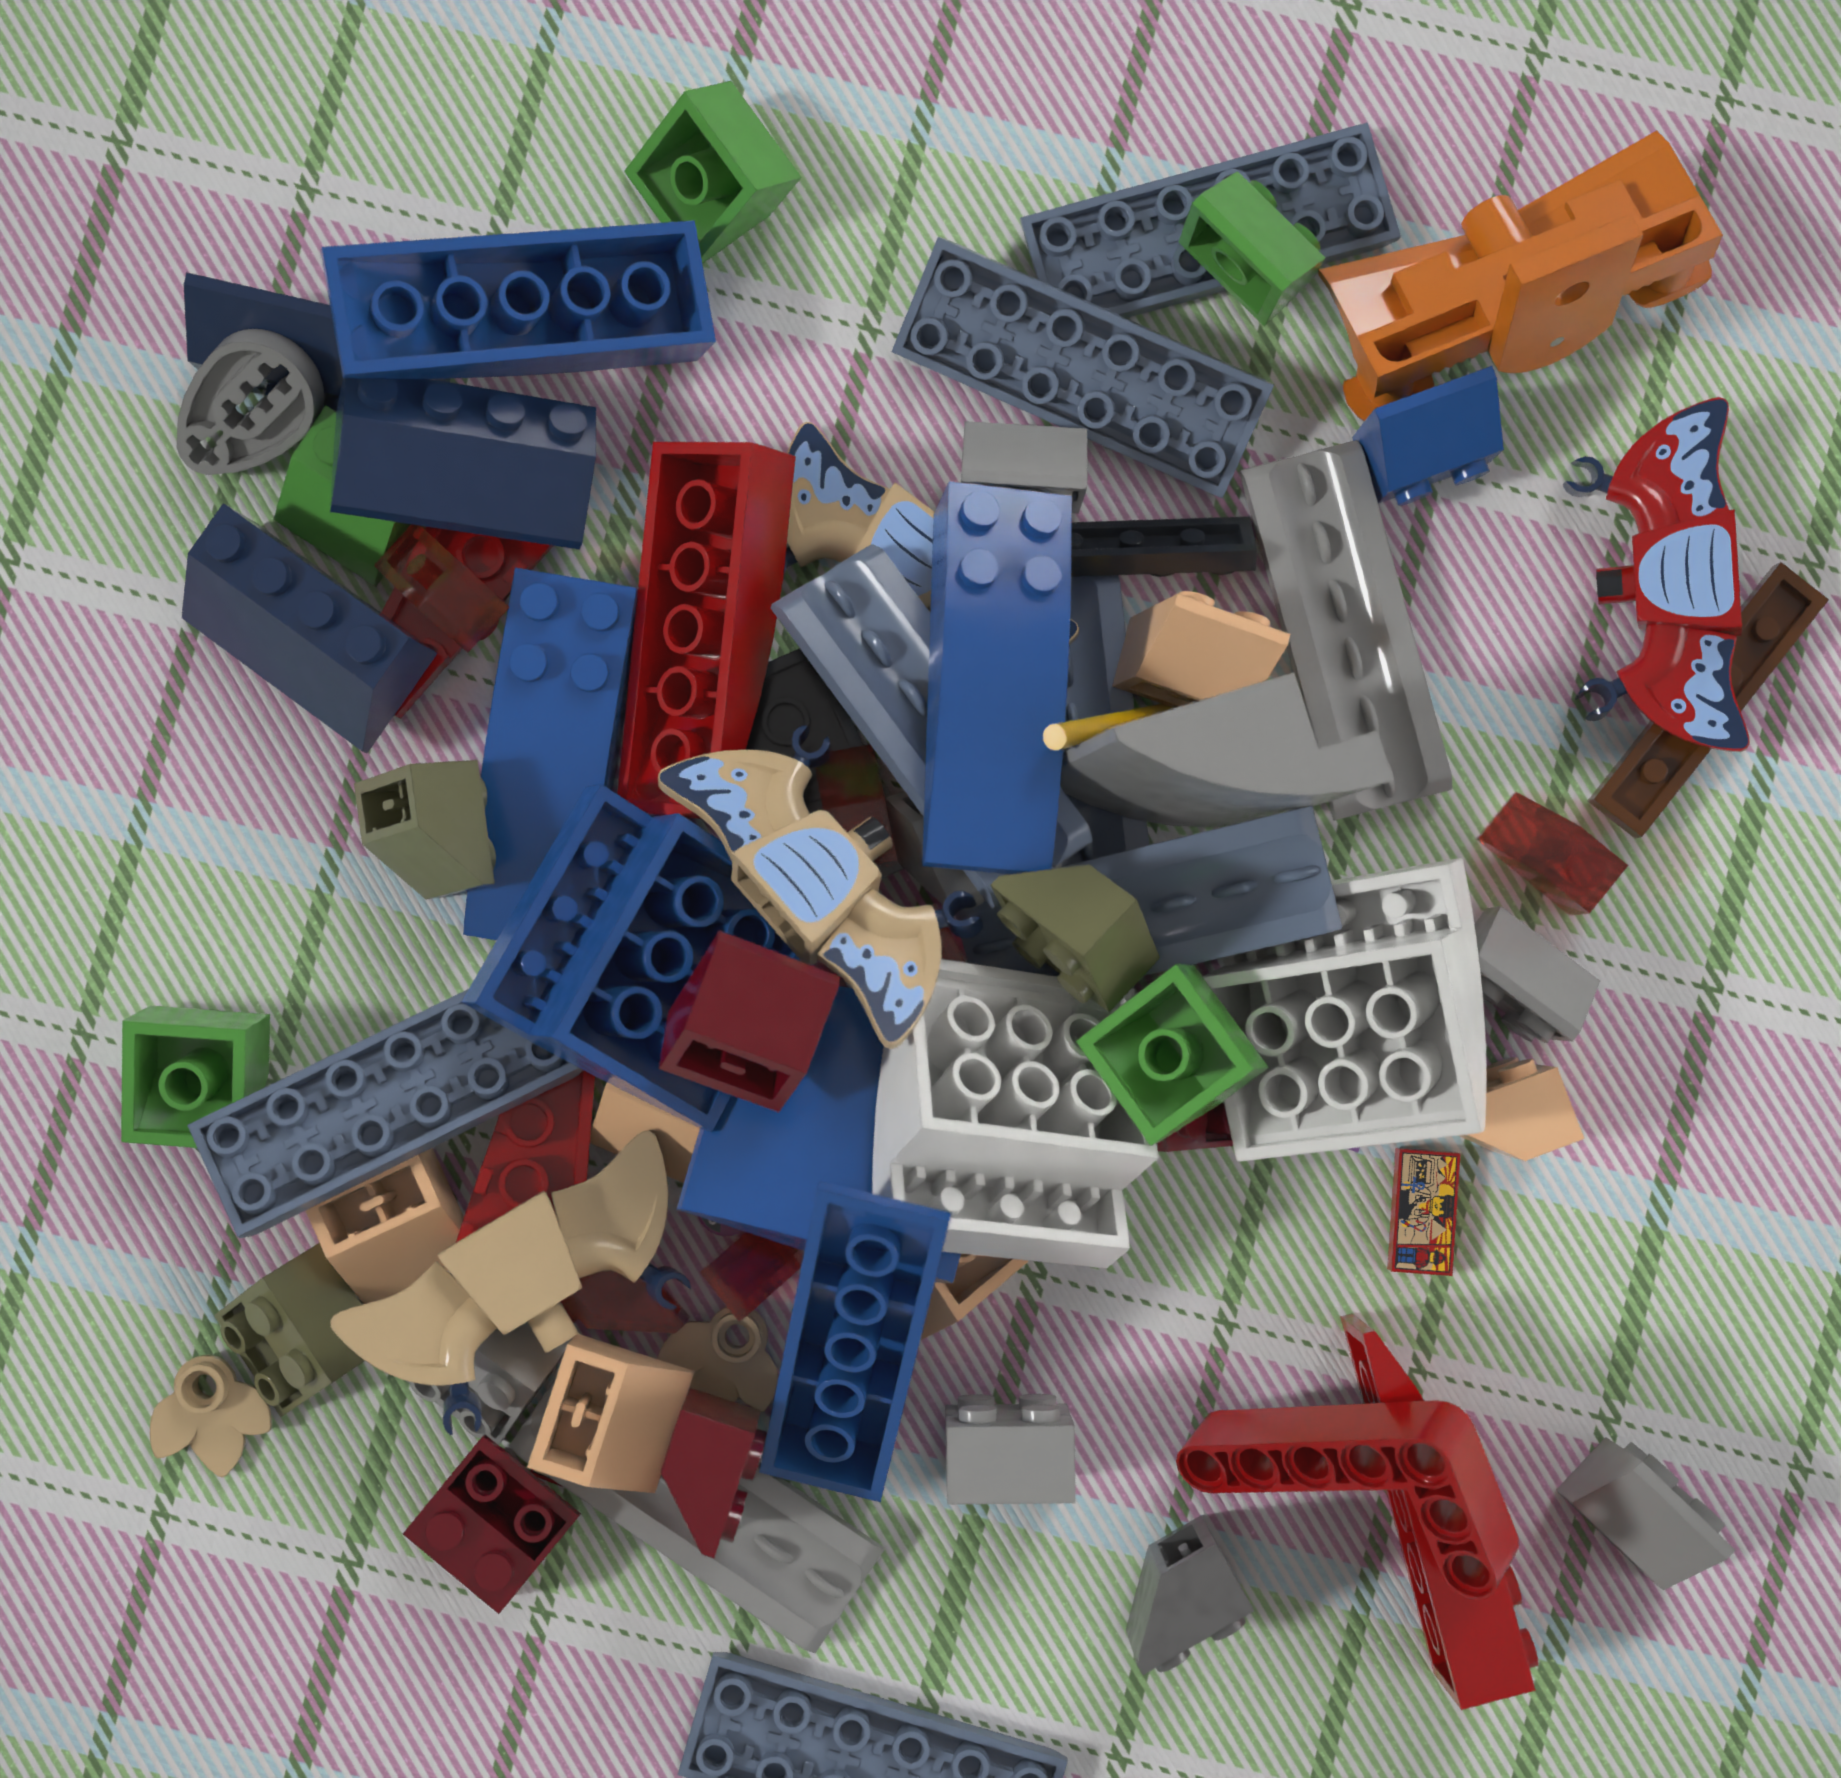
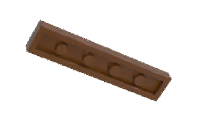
[1588,562,1829,839]

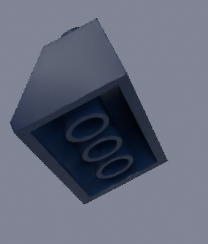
[183,272,451,412]
[330,378,596,550]
[182,503,438,753]

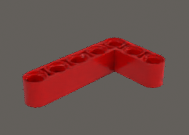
[1176,1400,1520,1600]

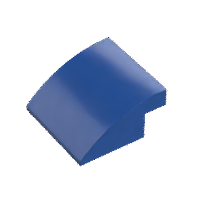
[461,784,802,1132]
[677,986,961,1283]

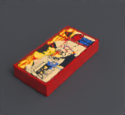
[1387,1147,1461,1276]

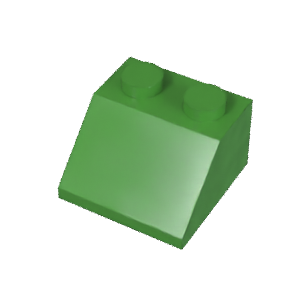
[624,81,802,264]
[1178,171,1325,327]
[273,406,418,587]
[1076,964,1269,1146]
[121,1006,270,1148]

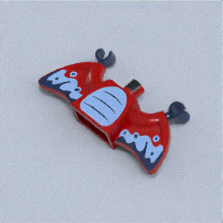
[1563,397,1750,753]

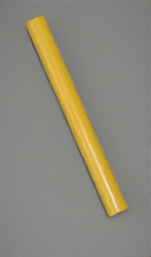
[1043,703,1174,750]

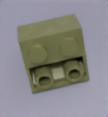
[354,760,496,899]
[990,864,1160,1012]
[214,1243,365,1417]

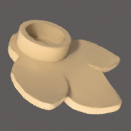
[657,1305,778,1412]
[150,1355,272,1478]

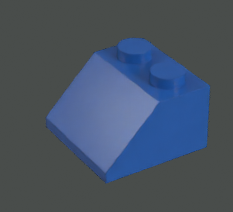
[1352,366,1504,506]

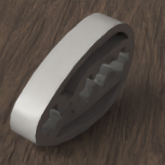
[176,329,324,475]

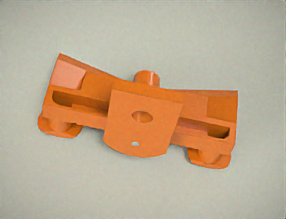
[1318,130,1723,421]

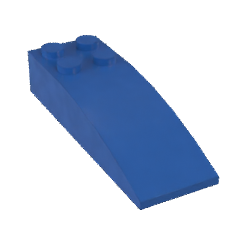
[320,220,716,379]
[922,481,1072,874]
[463,568,638,940]
[759,1181,951,1502]

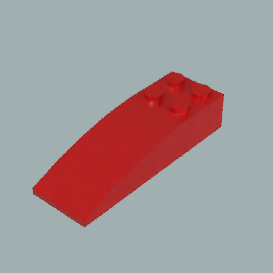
[617,442,796,819]
[1340,1313,1539,1710]

